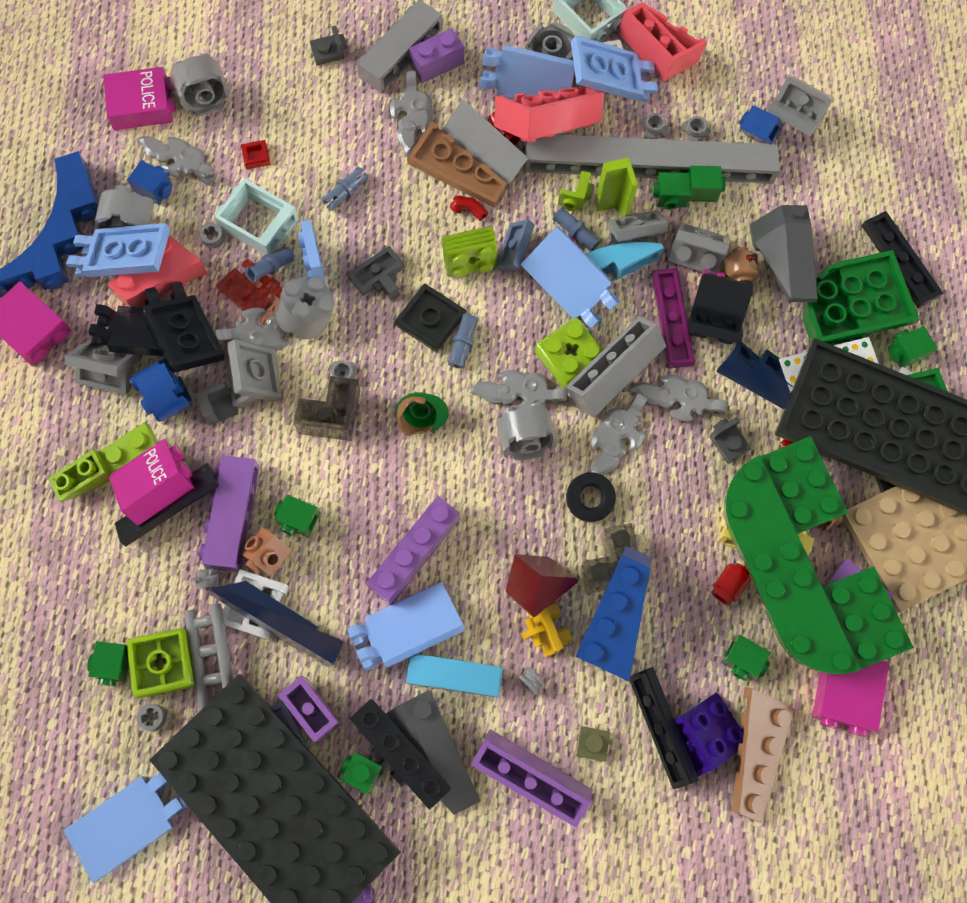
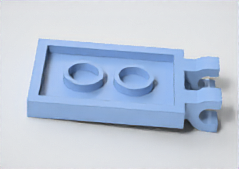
[571,35,658,102]
[479,45,575,99]
[66,223,170,277]
[520,226,620,329]
[347,582,465,671]
[63,773,188,883]

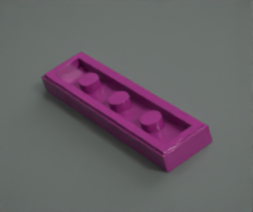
[651,268,695,369]

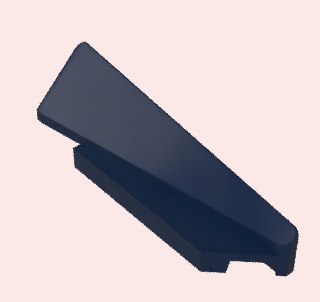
[716,342,793,409]
[208,581,343,667]

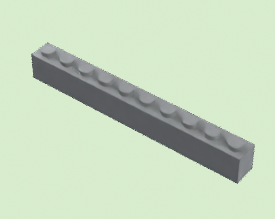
[525,133,779,184]

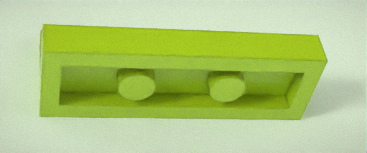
[595,157,638,217]

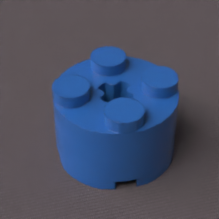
[129,358,193,422]

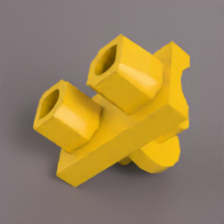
[521,602,572,658]

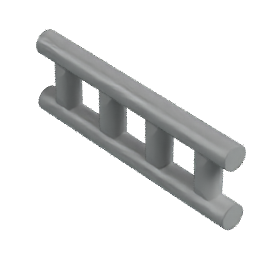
[184,603,233,711]

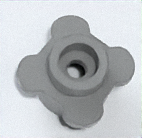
[640,113,669,139]
[681,116,711,141]
[329,361,357,387]
[190,568,222,589]

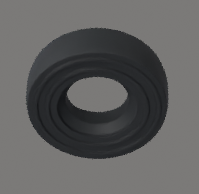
[566,472,616,522]

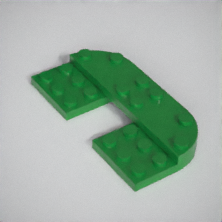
[802,250,948,392]
[724,436,914,675]

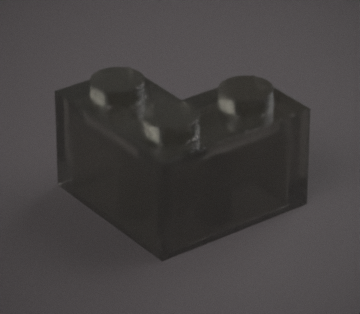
[294,376,360,441]
[580,523,638,595]

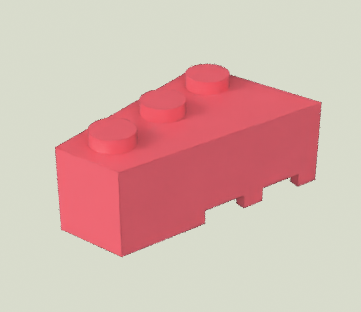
[617,2,707,82]
[107,235,208,308]

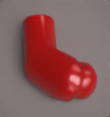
[450,195,488,221]

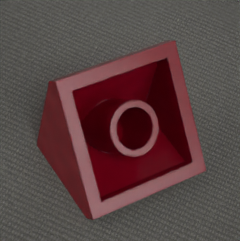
[506,554,578,618]

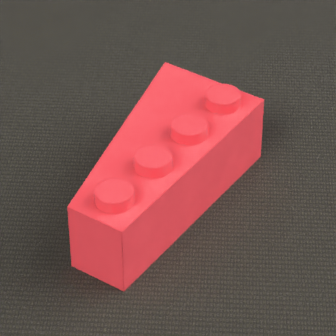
[494,86,604,142]

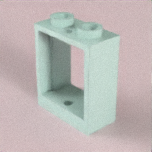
[552,0,628,42]
[215,178,299,255]

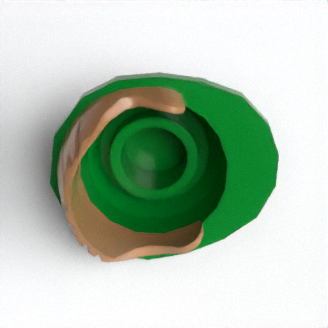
[395,391,449,436]

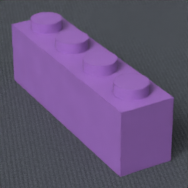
[199,455,260,572]
[366,496,460,606]
[471,729,593,828]

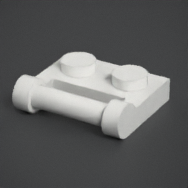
[223,569,289,640]

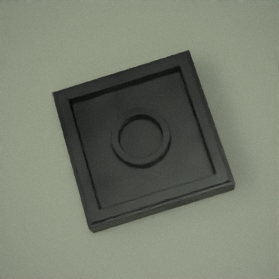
[394,283,467,353]

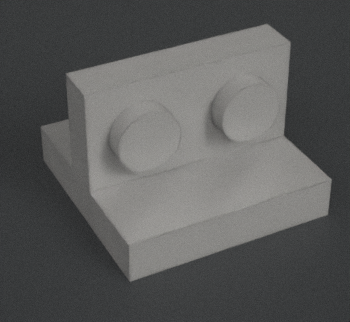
[767,75,834,136]
[668,222,729,274]
[64,339,141,395]
[226,339,282,408]

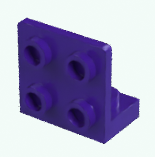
[675,693,744,777]

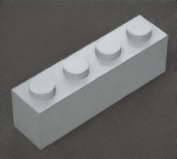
[357,0,443,93]
[566,316,666,418]

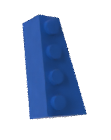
[576,546,652,682]

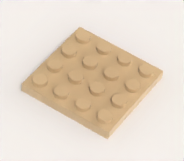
[843,486,967,613]

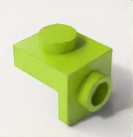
[558,171,594,211]

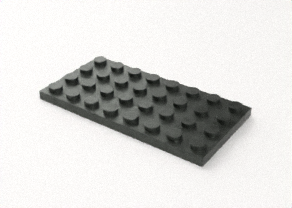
[775,338,967,515]
[149,674,401,903]

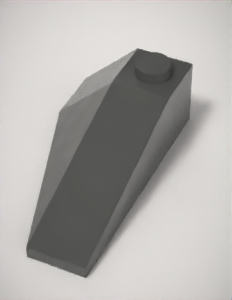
[750,205,818,302]
[385,690,480,815]

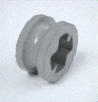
[199,223,225,248]
[517,667,545,695]
[137,704,166,731]

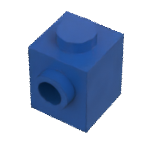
[740,105,783,145]
[127,160,173,205]

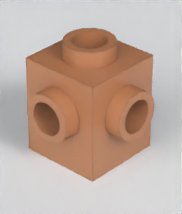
[240,527,292,577]

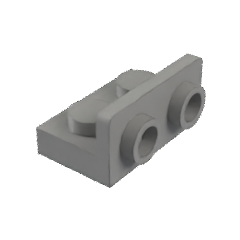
[609,210,668,245]

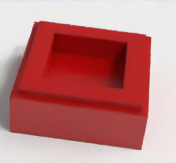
[241,140,271,170]

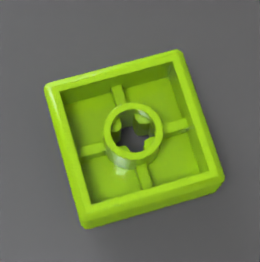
[442,226,497,278]
[535,317,604,389]
[126,628,195,698]

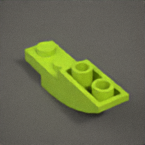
[48,422,158,502]

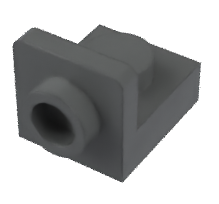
[310,26,347,66]
[709,417,751,464]

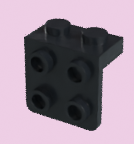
[688,273,753,344]

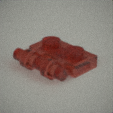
[216,258,283,311]

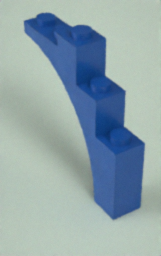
[0,151,99,298]

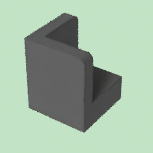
[195,382,239,426]

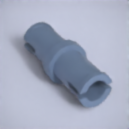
[322,166,368,211]
[552,207,601,252]
[245,246,294,283]
[448,314,478,369]

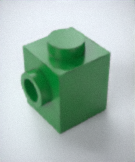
[688,166,726,202]
[651,172,691,210]
[888,326,938,368]
[274,495,321,538]
[721,635,771,681]
[87,641,129,687]
[340,752,384,794]

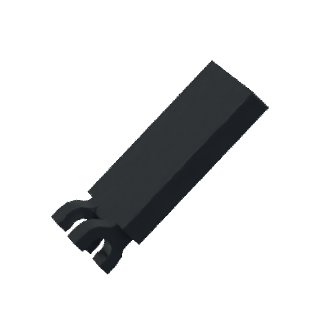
[143,282,224,373]
[88,304,164,357]

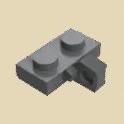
[347,246,405,300]

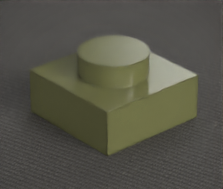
[576,726,610,762]

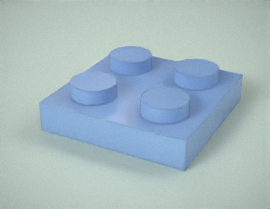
[297,219,327,286]

